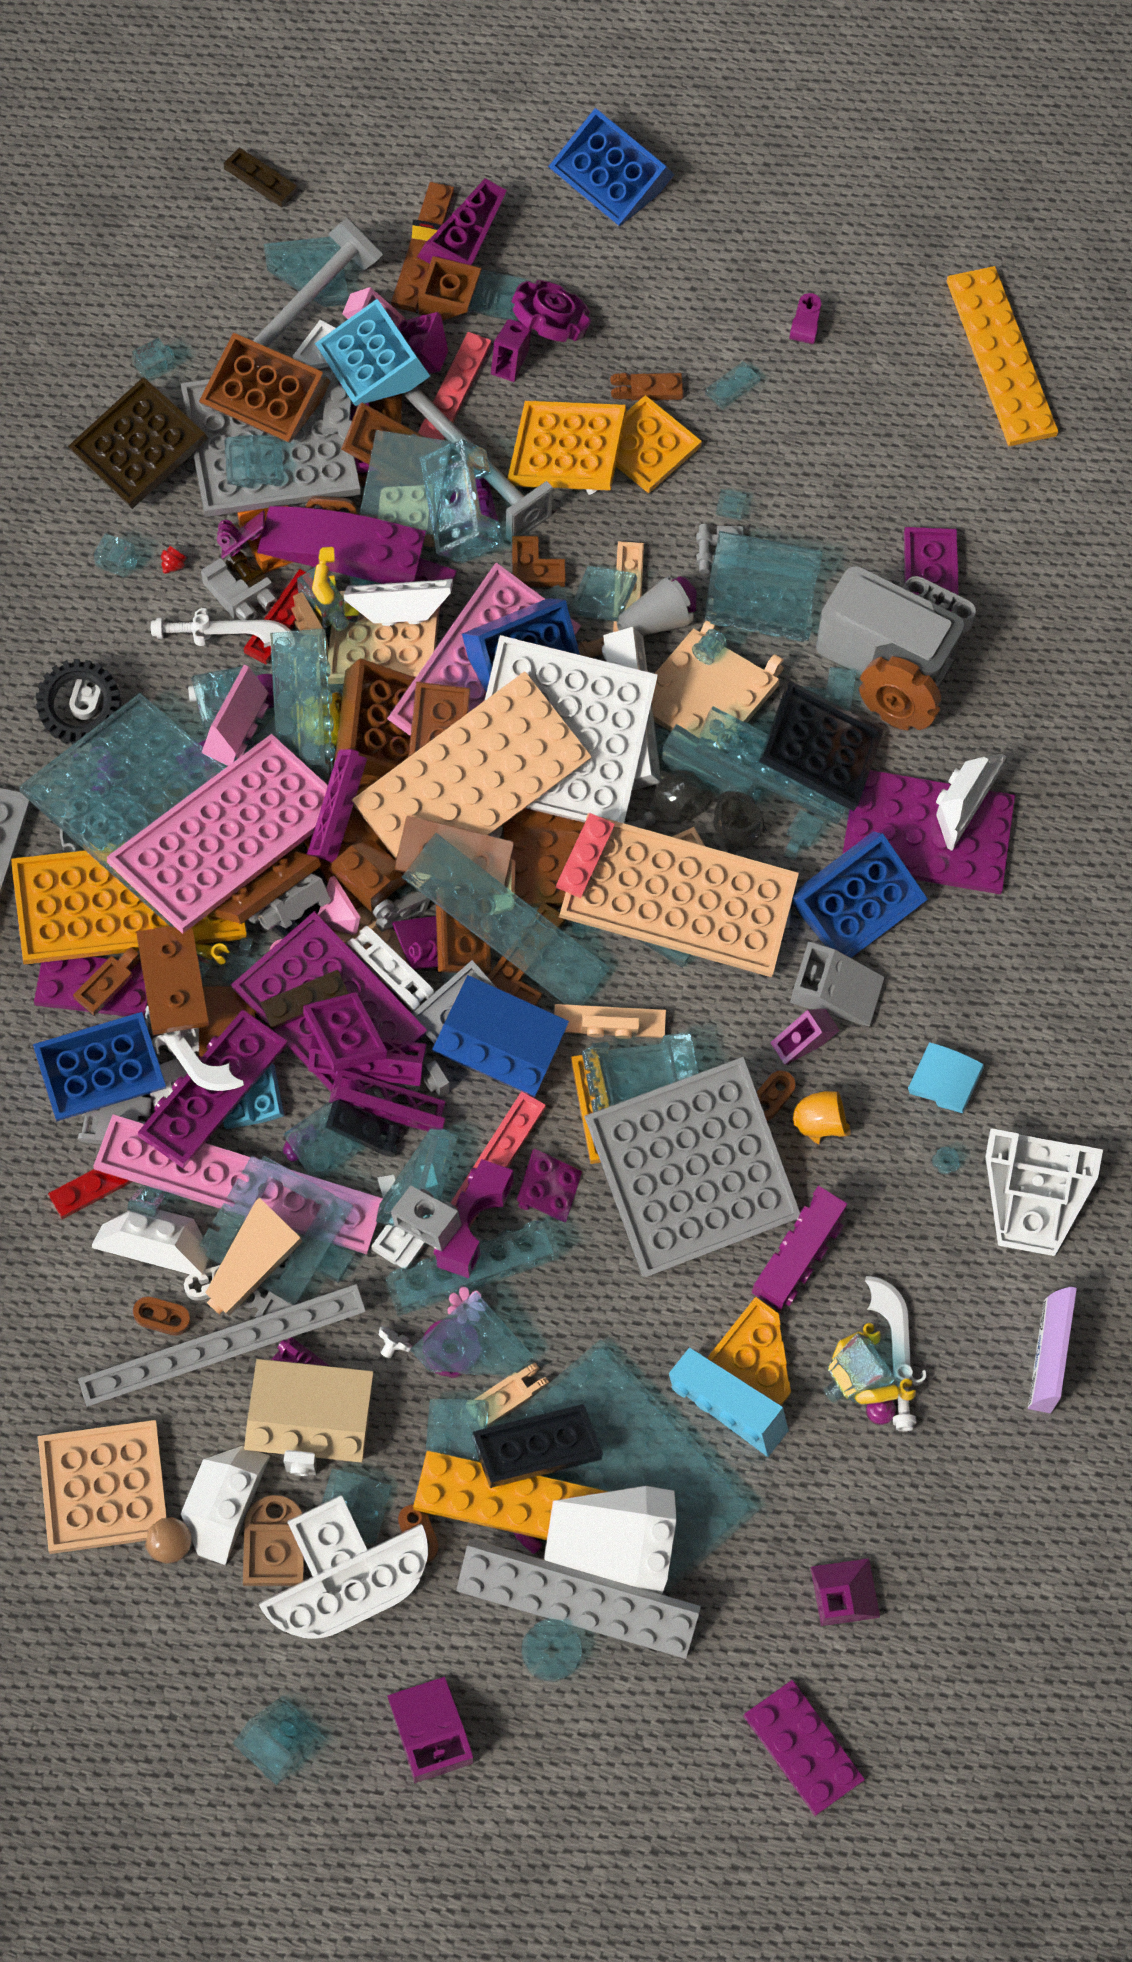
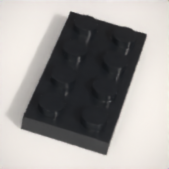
[472,1404,603,1488]

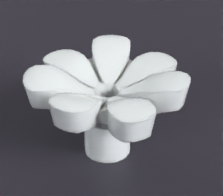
[379,1326,413,1358]

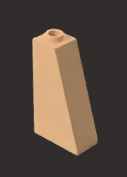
[205,1198,303,1316]

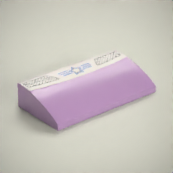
[1028,1287,1077,1413]

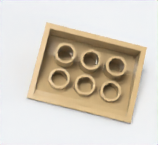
[244,1359,374,1462]

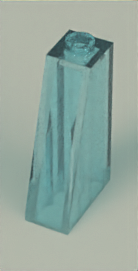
[660,724,762,811]
[376,1128,458,1227]

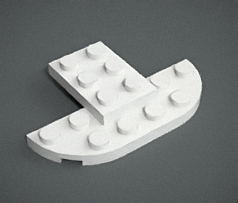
[258,1495,428,1639]

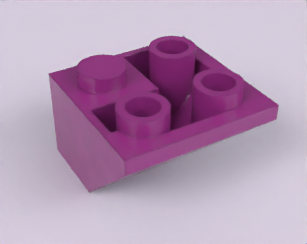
[398,312,448,374]
[810,1558,880,1626]

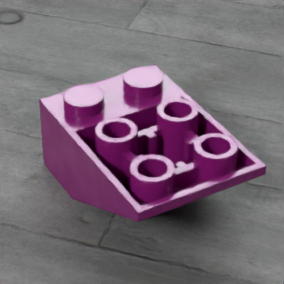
[387,1677,473,1783]

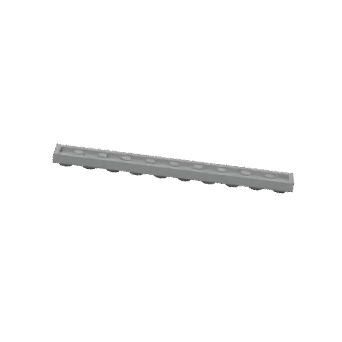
[78,1284,366,1407]

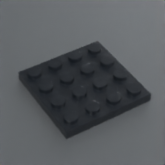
[759,680,883,811]

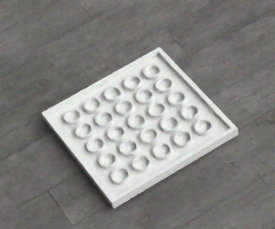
[485,635,658,823]

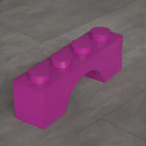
[434,1159,514,1278]

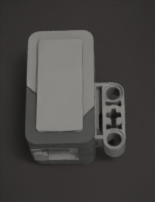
[816,566,976,689]

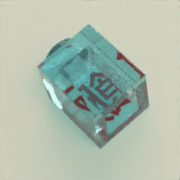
[132,338,174,382]

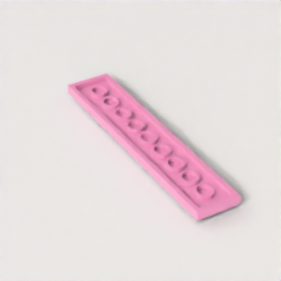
[94,1114,385,1254]

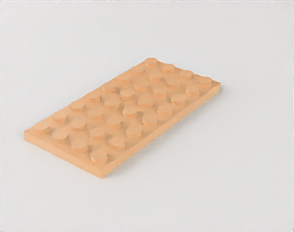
[352,671,591,888]
[559,813,799,977]

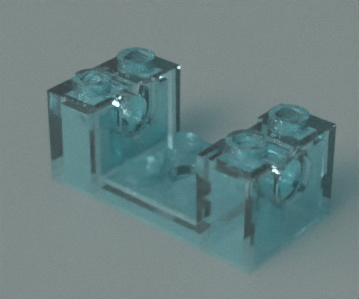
[420,439,503,563]

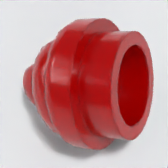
[161,546,187,574]

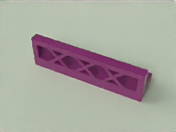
[307,749,367,863]
[308,1035,426,1086]
[329,1070,445,1134]

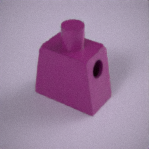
[491,319,532,382]

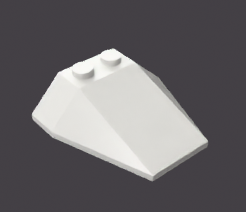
[985,1128,1103,1256]
[544,1486,676,1595]

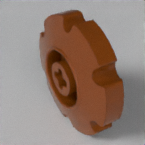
[859,656,941,731]

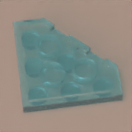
[264,237,349,307]
[410,1291,533,1377]

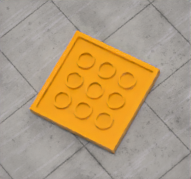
[507,401,627,491]

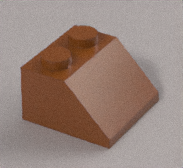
[418,256,481,320]
[331,839,410,912]

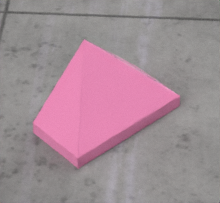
[318,876,361,935]

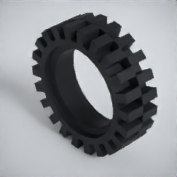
[36,659,122,745]

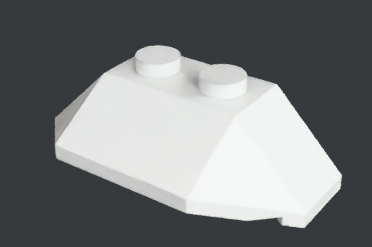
[344,579,453,626]
[936,754,1007,851]
[92,1205,211,1277]
[181,1446,270,1566]

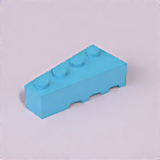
[669,1347,789,1457]

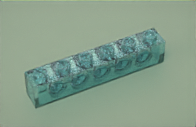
[385,1220,560,1317]

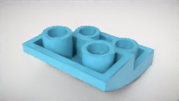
[908,1042,984,1113]
[223,1064,284,1129]

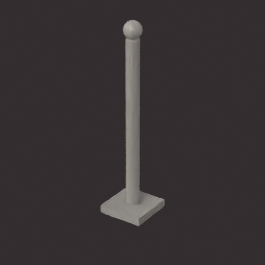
[253,217,383,347]
[402,386,553,543]

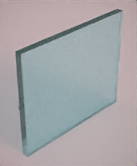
[360,430,452,535]

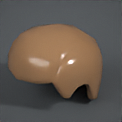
[145,1517,191,1564]

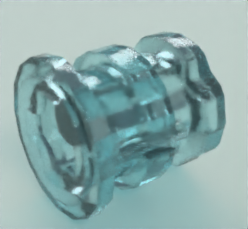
[692,629,727,665]

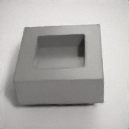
[423,1061,449,1098]

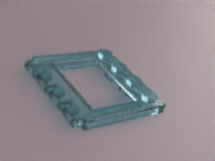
[199,1155,354,1305]

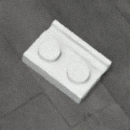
[371,1215,427,1272]

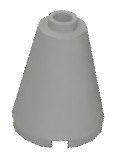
[617,576,693,636]

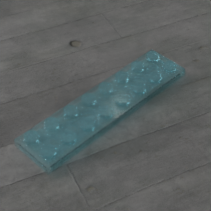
[402,833,610,1006]

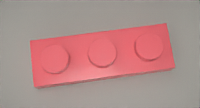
[556,813,615,899]

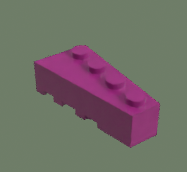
[417,178,507,265]
[751,1185,847,1311]

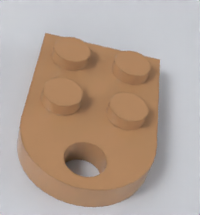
[243,1495,304,1586]

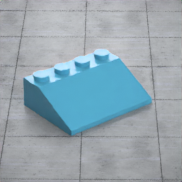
[315,299,430,406]

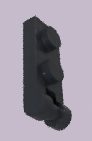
[326,1100,402,1157]

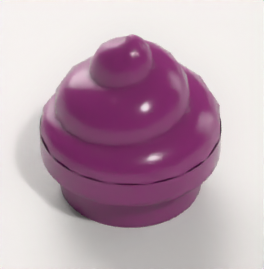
[866,1400,895,1425]

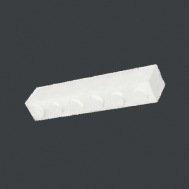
[602,627,662,790]

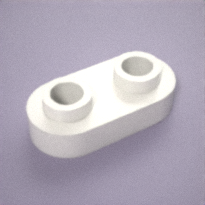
[69,679,103,720]

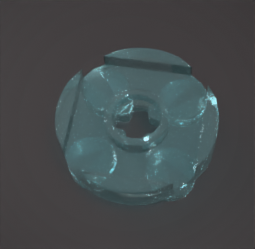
[521,1619,582,1682]

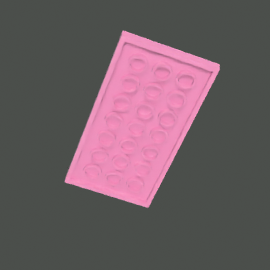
[387,563,581,735]
[107,734,328,934]

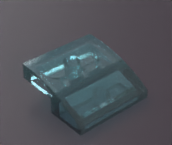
[224,435,284,488]
[322,1469,392,1544]

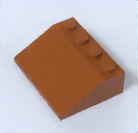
[199,332,331,443]
[335,658,416,777]

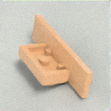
[554,1004,666,1039]

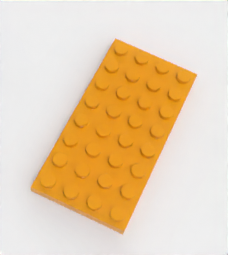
[11,847,246,965]

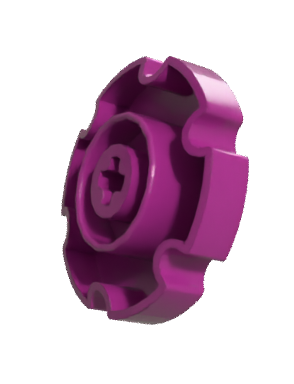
[511,280,591,342]

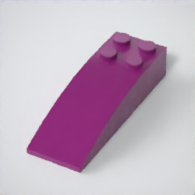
[257,506,426,584]

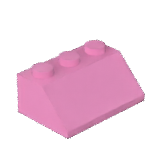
[202,665,269,766]

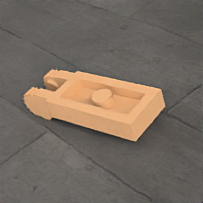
[468,1363,550,1429]

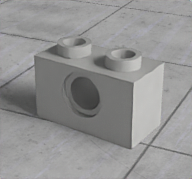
[391,1185,461,1252]

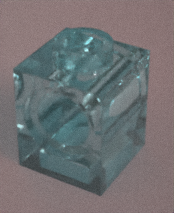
[94,533,137,577]

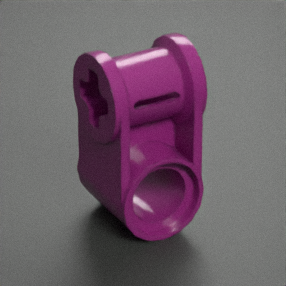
[789,293,821,344]

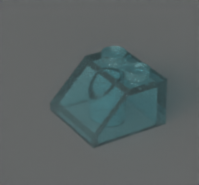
[233,1696,325,1786]

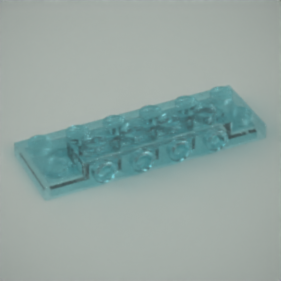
[270,629,335,785]
[694,706,845,824]

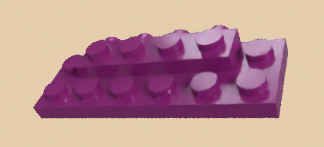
[138,1010,287,1169]

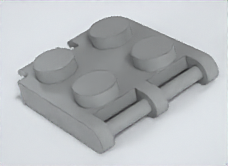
[78,1096,152,1144]

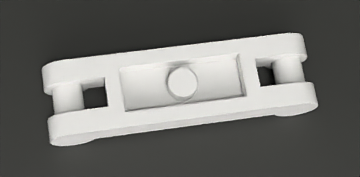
[345,926,434,1012]

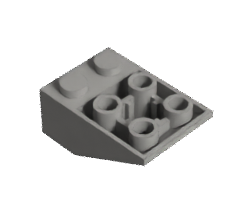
[790,941,884,1027]

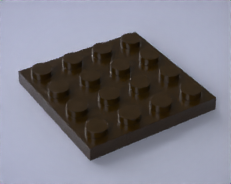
[68,377,209,509]

